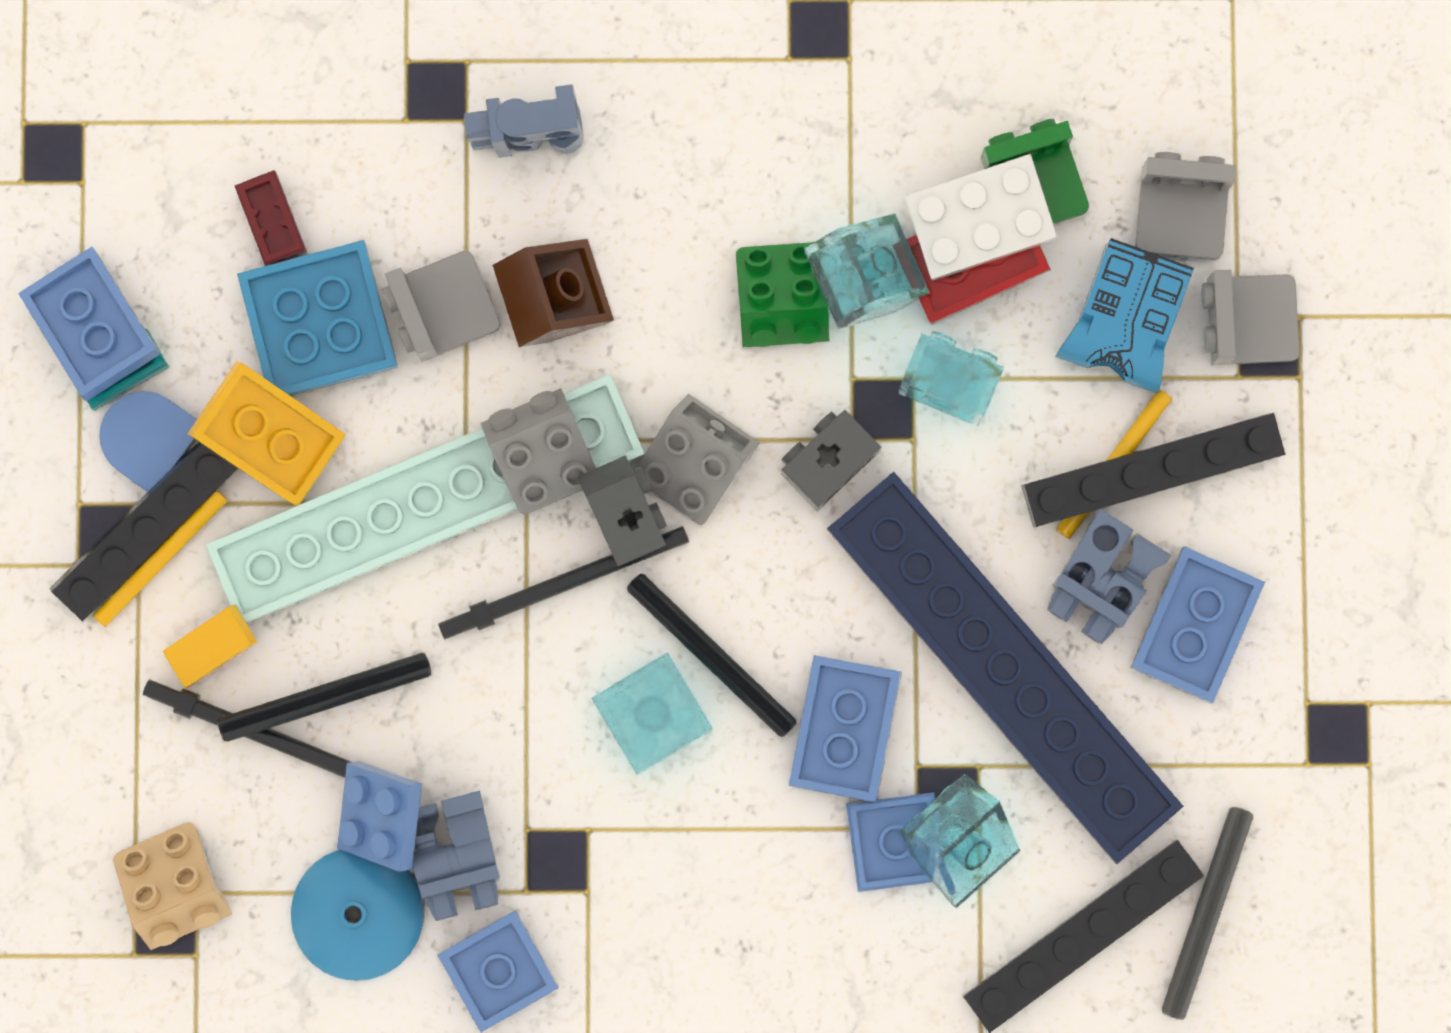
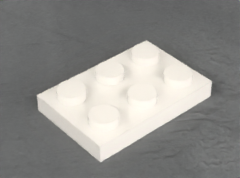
[905,154,1058,281]

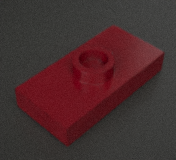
[234,170,307,266]

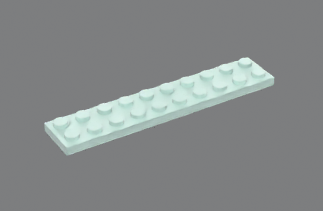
[206,374,645,624]

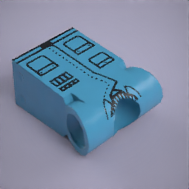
[1055,238,1194,394]

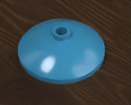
[291,850,424,981]

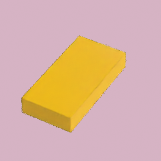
[163,605,258,688]

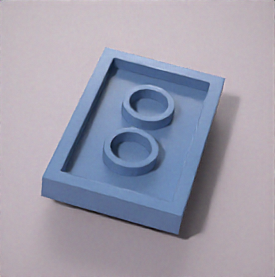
[18,246,160,402]
[1130,546,1265,704]
[789,655,902,803]

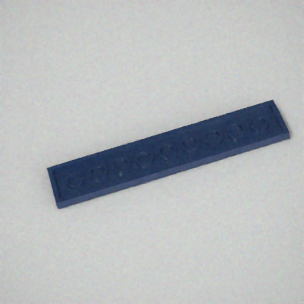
[827,471,1184,864]

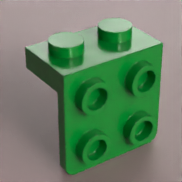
[981,119,1089,224]
[736,242,829,348]

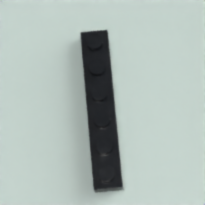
[1021,413,1286,527]
[50,442,238,622]
[963,840,1204,1033]

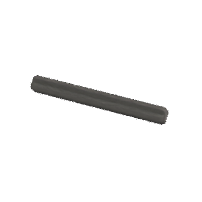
[1162,807,1253,1020]

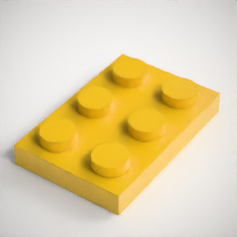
[188,361,346,507]

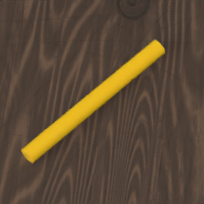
[1056,390,1172,540]
[93,490,228,627]

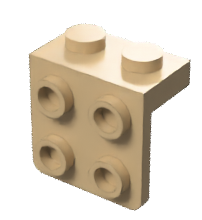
[113,822,232,950]

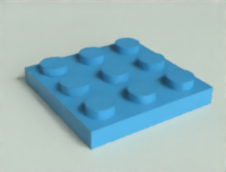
[237,240,398,396]

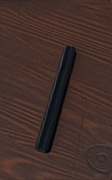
[627,573,796,737]
[217,653,431,742]

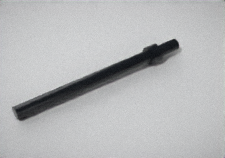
[438,526,689,640]
[142,679,351,778]

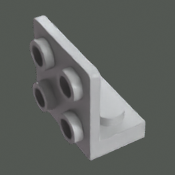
[636,394,760,525]

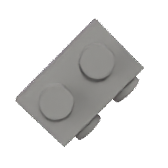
[1135,152,1236,260]
[382,251,500,362]
[1201,270,1300,365]
[480,388,596,514]

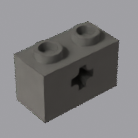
[781,409,882,512]
[578,455,667,567]

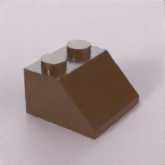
[492,239,614,347]

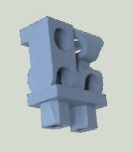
[464,84,584,158]
[1047,509,1171,644]
[412,791,500,921]

